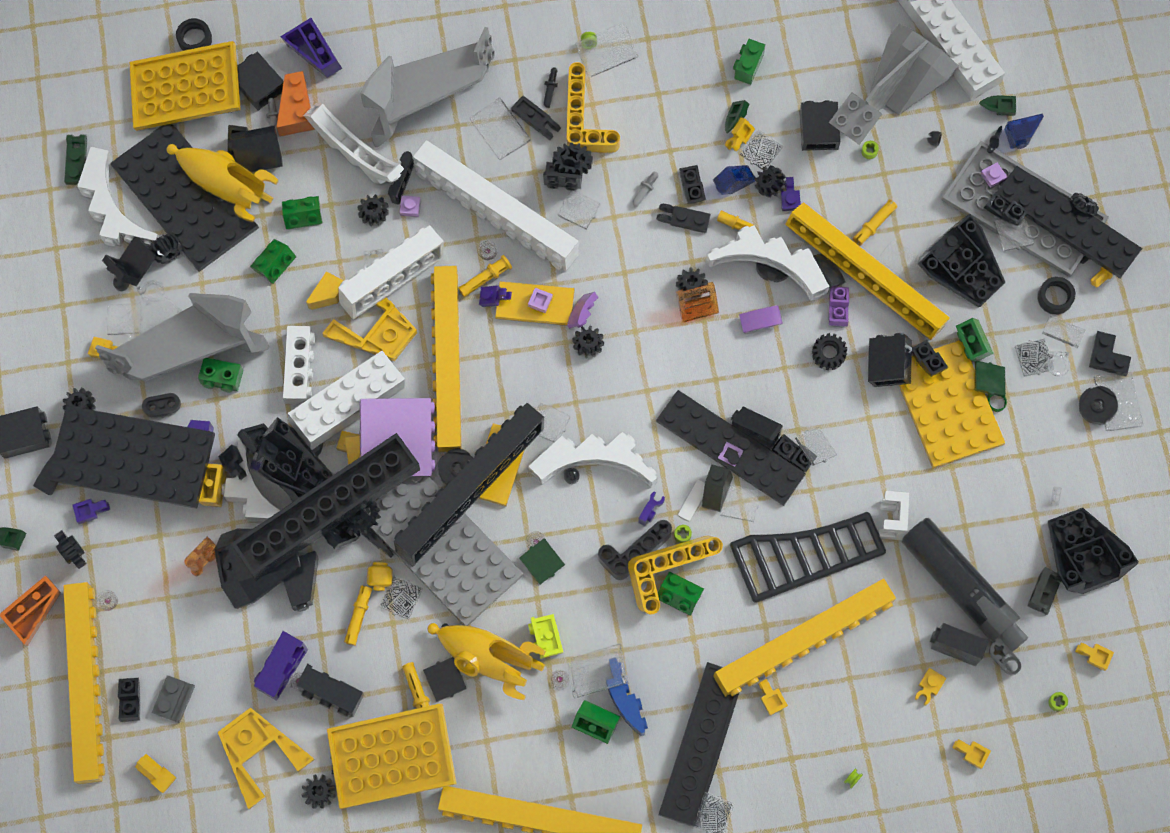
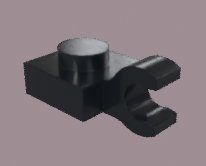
[218,444,247,480]

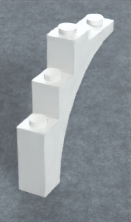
[303,103,404,184]
[77,147,159,247]
[706,225,830,300]
[528,432,657,487]
[222,441,316,545]

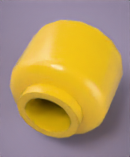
[367,562,393,591]

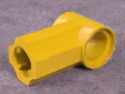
[135,754,176,793]

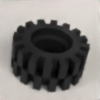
[812,333,847,370]

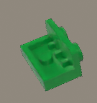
[282,196,323,229]
[250,239,296,284]
[658,571,704,616]

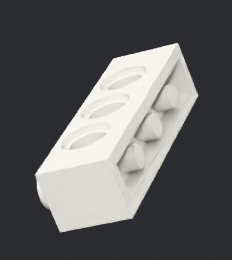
[283,326,315,404]

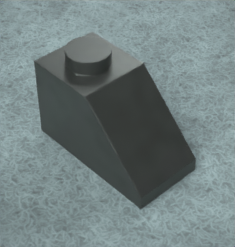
[702,464,733,512]

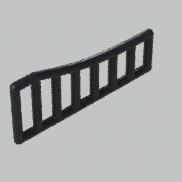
[730,512,886,603]

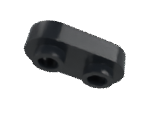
[142,393,181,417]

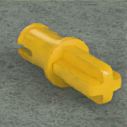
[717,210,753,230]
[1090,267,1113,288]

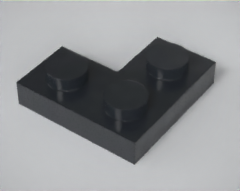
[1089,331,1131,377]

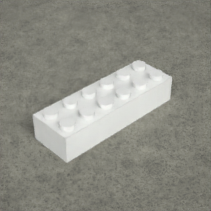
[338,225,444,319]
[288,351,405,450]

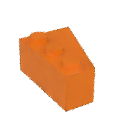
[276,71,315,137]
[0,575,61,646]

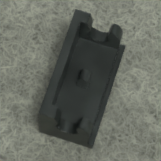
[1027,567,1061,615]

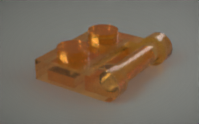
[676,282,719,323]
[184,536,216,576]

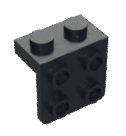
[543,162,583,191]
[102,237,156,287]

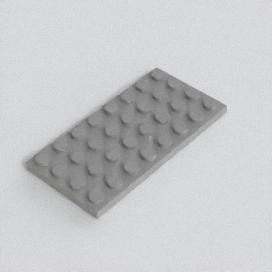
[942,141,1109,277]
[369,476,523,626]

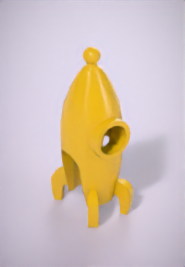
[167,144,279,222]
[427,623,546,700]

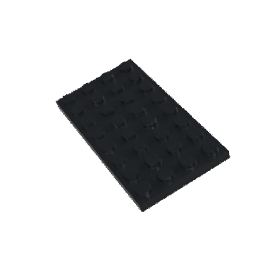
[110,124,259,272]
[47,405,215,509]

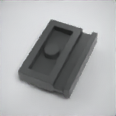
[152,675,195,723]

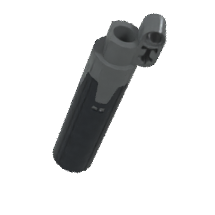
[902,518,1028,675]

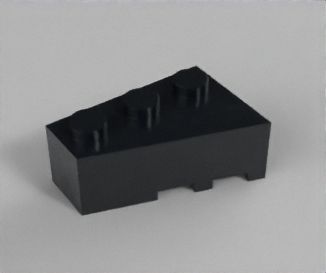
[297,663,364,717]

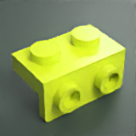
[528,614,563,659]

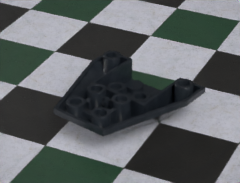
[917,214,1005,307]
[250,417,333,495]
[1048,508,1139,594]
[214,528,301,609]

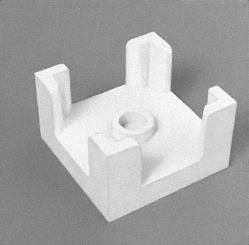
[879,491,909,540]

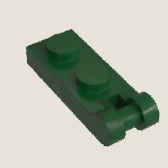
[64,134,87,185]

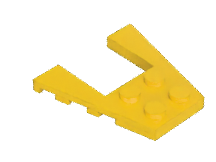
[322,297,417,361]
[218,708,315,809]

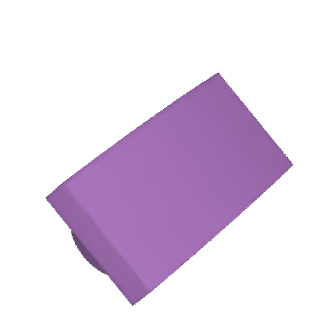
[829,287,849,327]
[567,291,599,329]
[739,305,783,333]

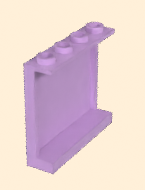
[359,398,435,476]

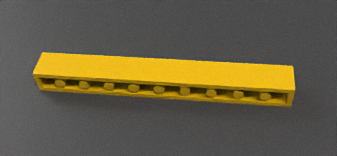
[785,202,950,340]
[431,266,462,453]
[713,578,896,697]
[63,582,105,784]
[438,786,642,833]

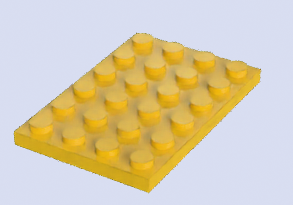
[129,41,240,131]
[899,340,1005,469]
[327,703,456,809]

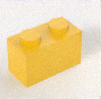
[199,464,227,507]

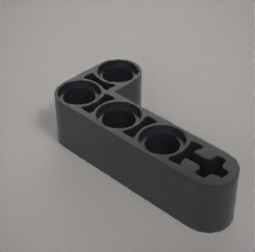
[598,520,672,580]

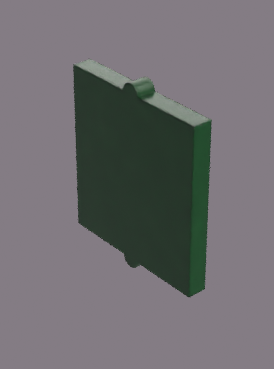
[975,360,1006,397]
[519,538,565,585]

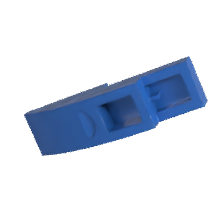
[606,657,648,736]

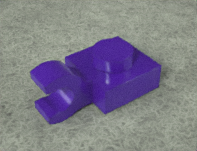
[780,177,801,211]
[479,285,512,307]
[638,492,665,526]
[72,499,110,524]

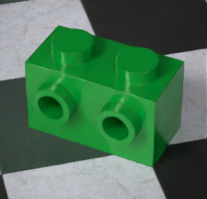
[733,39,766,85]
[956,318,994,361]
[198,358,244,392]
[571,700,621,744]

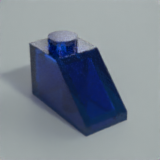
[1004,113,1044,149]
[713,165,756,195]

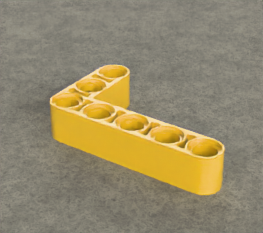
[567,62,620,153]
[628,535,723,615]

